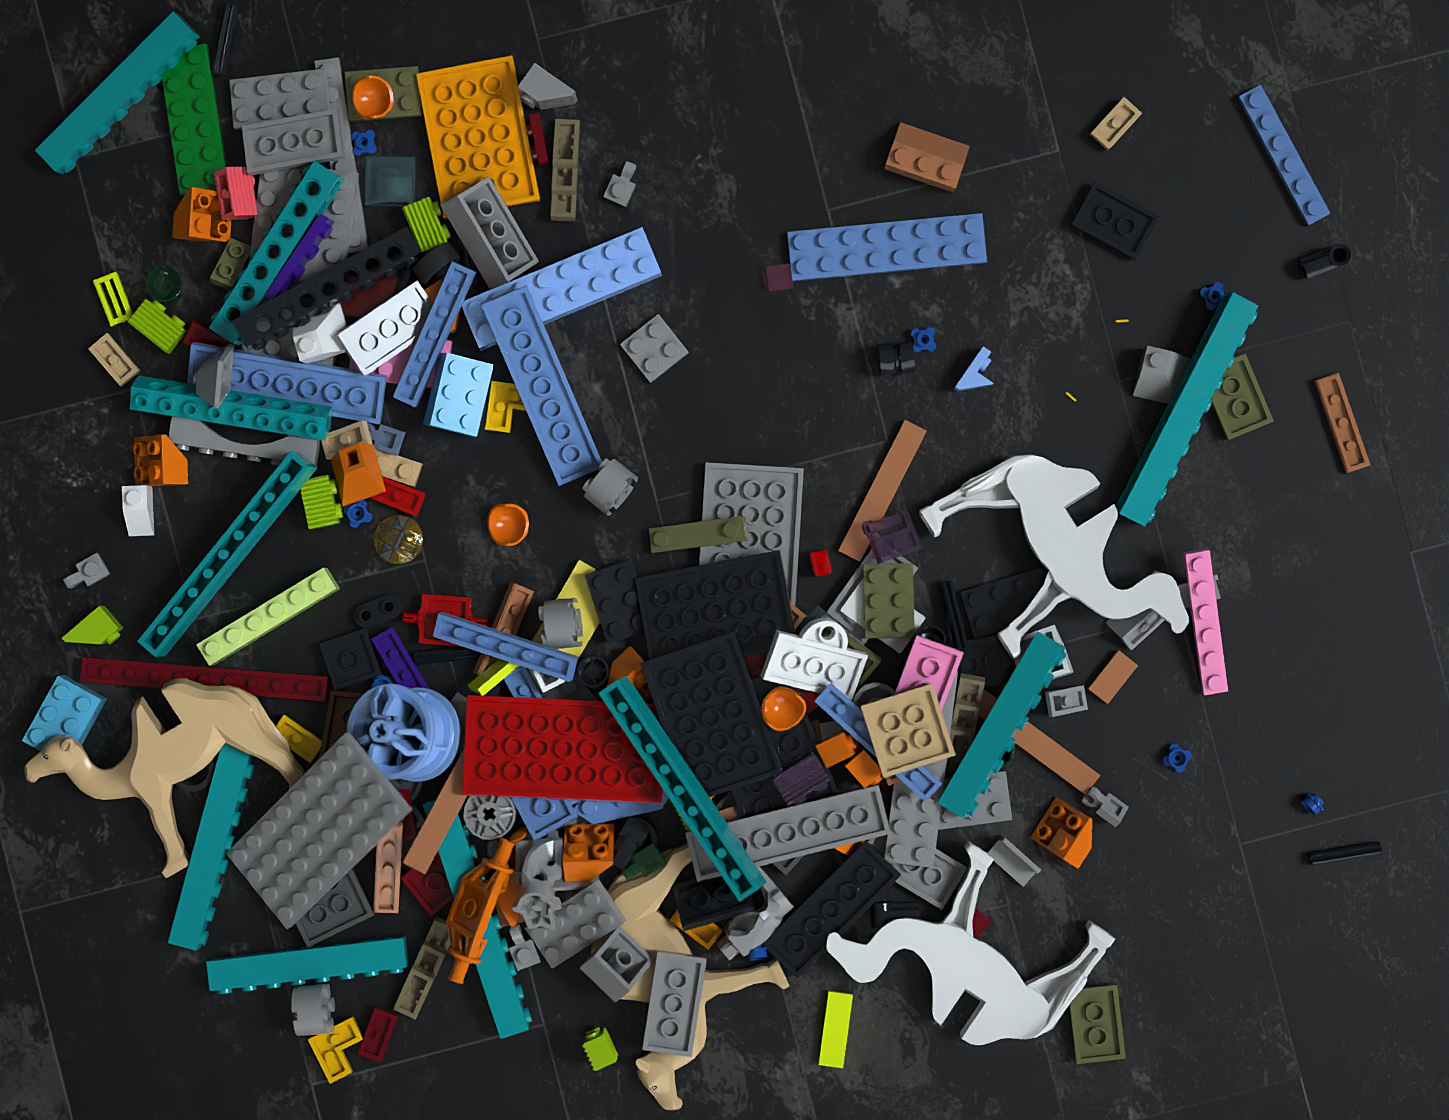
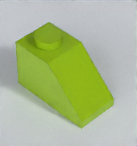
[62,606,123,645]

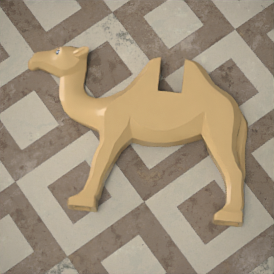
[24,678,306,878]
[591,842,790,1110]

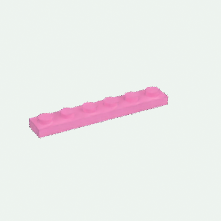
[1183,548,1228,695]

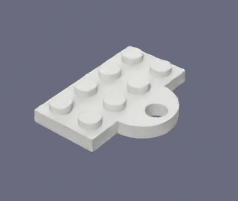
[760,618,868,701]

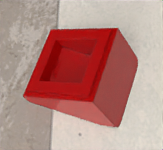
[809,550,832,577]

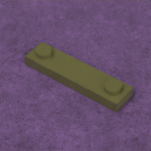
[649,516,748,553]

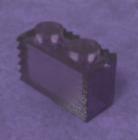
[772,753,830,806]

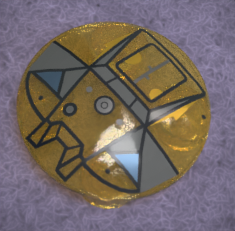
[374,515,423,564]

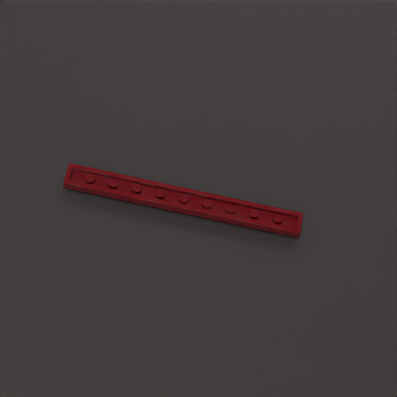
[80,657,328,701]

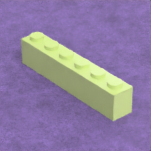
[197,568,340,666]

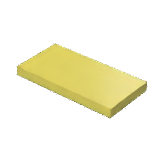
[532,560,599,661]

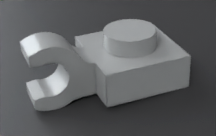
[603,161,636,207]
[63,553,110,589]
[1082,787,1128,827]
[509,925,541,971]

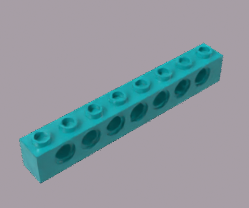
[209,161,344,346]
[130,376,332,441]

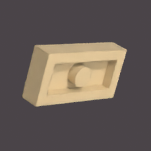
[1090,97,1142,150]
[89,333,140,387]
[321,421,373,460]
[375,448,423,487]

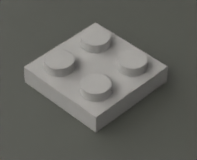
[620,314,689,383]

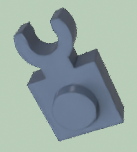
[367,423,406,455]

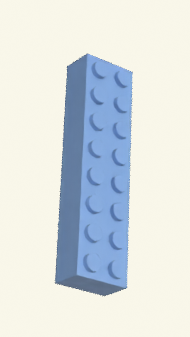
[462,227,662,351]

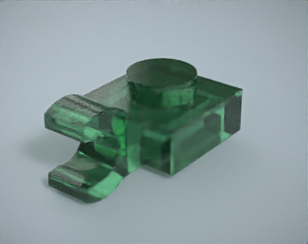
[622,842,667,880]

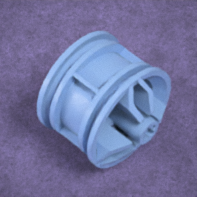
[347,684,461,782]

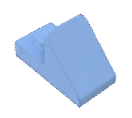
[954,346,993,392]

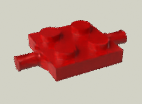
[403,594,487,646]

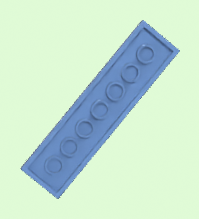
[787,213,987,282]
[481,285,602,486]
[187,342,387,424]

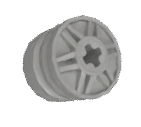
[464,796,518,840]

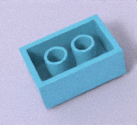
[423,353,493,437]
[22,675,107,750]

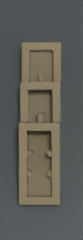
[551,119,580,221]
[945,673,985,774]
[394,916,451,1020]

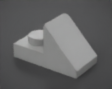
[1045,685,1088,717]

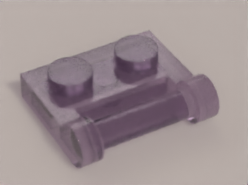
[862,509,922,564]

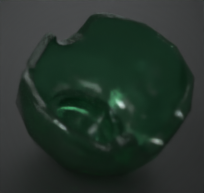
[145,264,183,303]

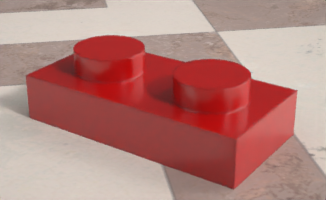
[371,476,426,516]

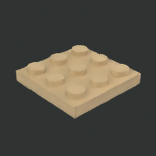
[861,683,955,778]

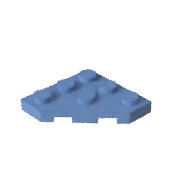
[574,789,669,824]

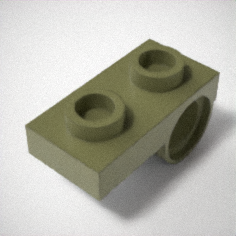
[210,238,251,291]

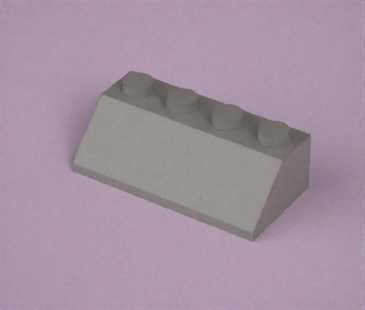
[441,177,539,290]

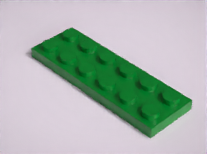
[162,44,227,197]

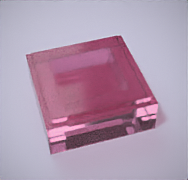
[766,264,793,292]

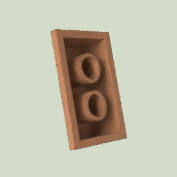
[884,122,970,193]

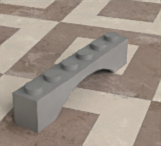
[168,416,321,466]

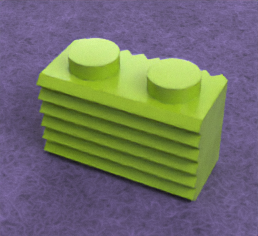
[402,197,451,256]
[128,299,188,354]
[301,475,343,529]
[583,1026,618,1071]

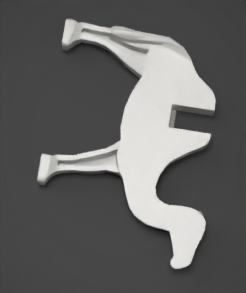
[919,455,1189,660]
[826,841,1115,1045]

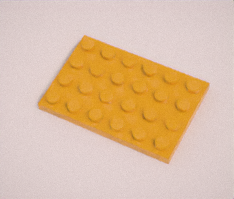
[416,56,540,219]

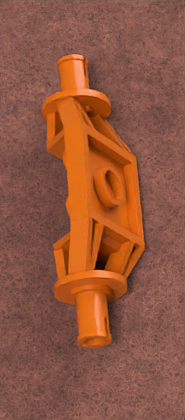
[446,838,515,984]

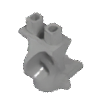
[512,830,564,930]
[717,866,793,960]

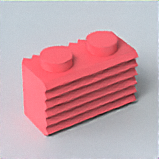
[214,167,258,220]

